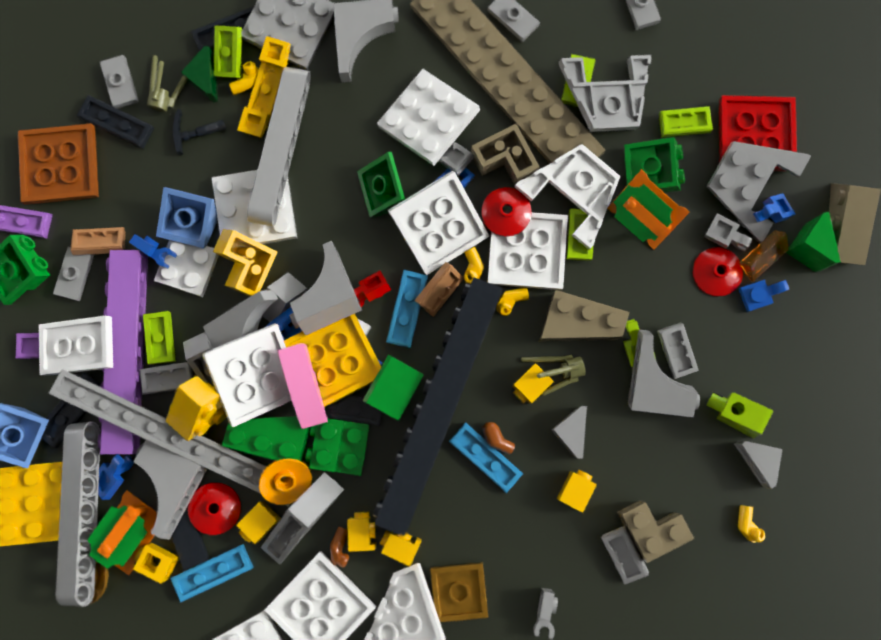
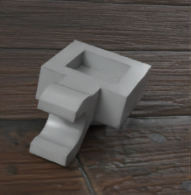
[704,213,752,251]
[534,587,558,639]

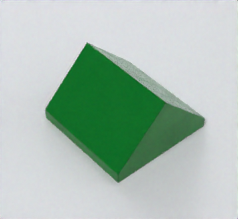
[357,152,405,217]
[786,212,841,272]
[363,355,424,421]

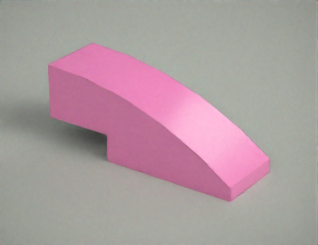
[278,343,328,429]

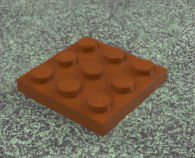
[18,124,99,205]

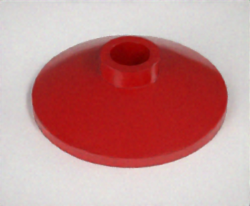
[482,187,532,237]
[693,247,743,297]
[188,483,241,535]

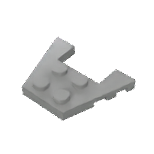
[559,55,651,132]
[706,141,811,243]

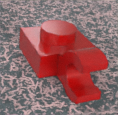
[354,270,391,307]

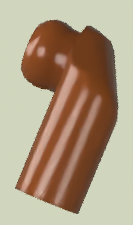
[482,422,515,455]
[330,527,349,568]

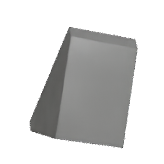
[263,273,307,322]
[551,406,587,459]
[734,441,782,489]

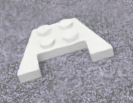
[515,144,620,250]

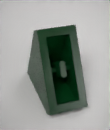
[181,46,218,102]

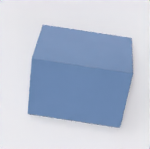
[156,187,218,249]
[0,403,49,469]

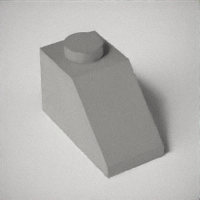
[183,332,215,388]

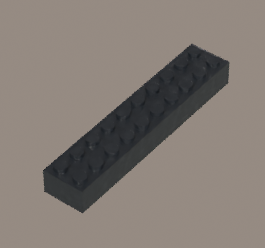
[373,277,503,537]

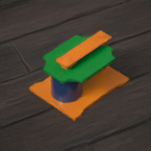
[608,170,690,250]
[87,490,158,576]

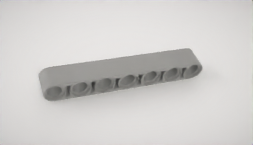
[247,67,310,226]
[56,422,101,606]

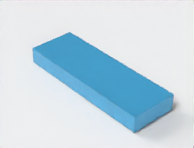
[386,270,428,349]
[449,423,523,493]
[170,544,254,602]

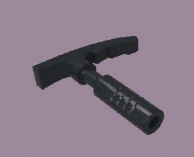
[173,109,226,156]

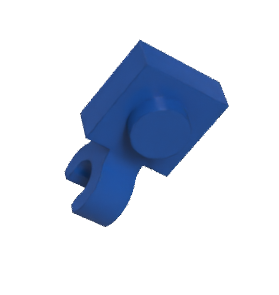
[753,193,795,223]
[129,234,177,269]
[738,280,789,312]
[98,454,134,500]

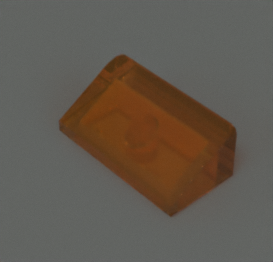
[740,230,789,282]

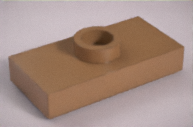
[71,227,126,255]
[414,262,464,317]

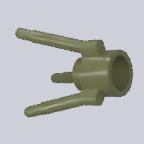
[147,55,187,112]
[520,354,585,396]

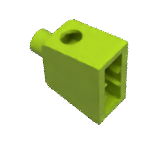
[707,392,773,438]

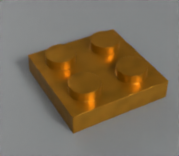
[431,563,488,622]

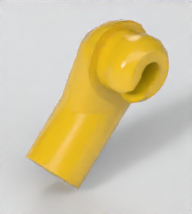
[229,61,259,95]
[496,288,529,316]
[738,505,765,543]

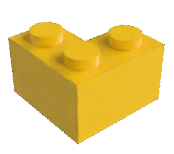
[213,229,277,296]
[165,376,227,441]

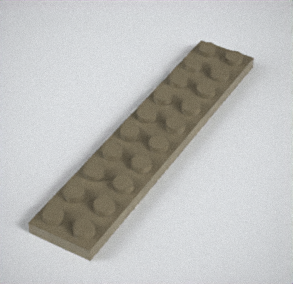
[410,0,606,164]

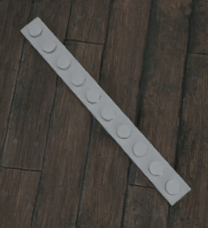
[49,370,290,507]

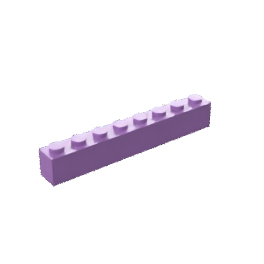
[98,250,148,454]

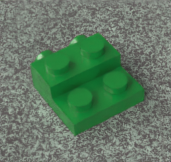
[624,137,685,193]
[0,235,50,305]
[306,418,370,476]

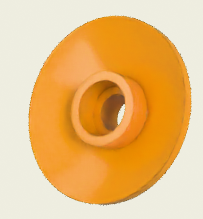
[259,459,312,505]

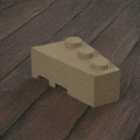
[829,183,881,265]
[538,290,630,342]

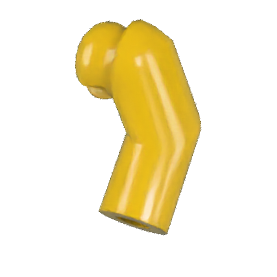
[464,247,484,284]

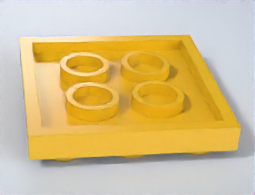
[284,313,381,407]
[0,462,63,546]

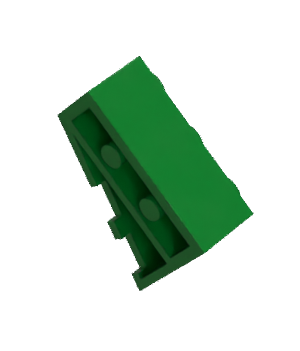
[222,416,311,462]

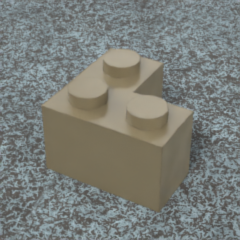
[471,124,539,185]
[617,501,694,563]

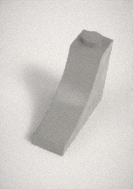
[333,0,399,82]
[290,241,362,336]
[203,290,278,349]
[628,330,700,417]
[134,439,207,540]
[261,473,344,565]

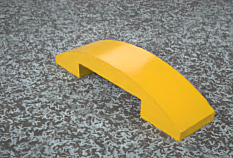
[237,36,290,138]

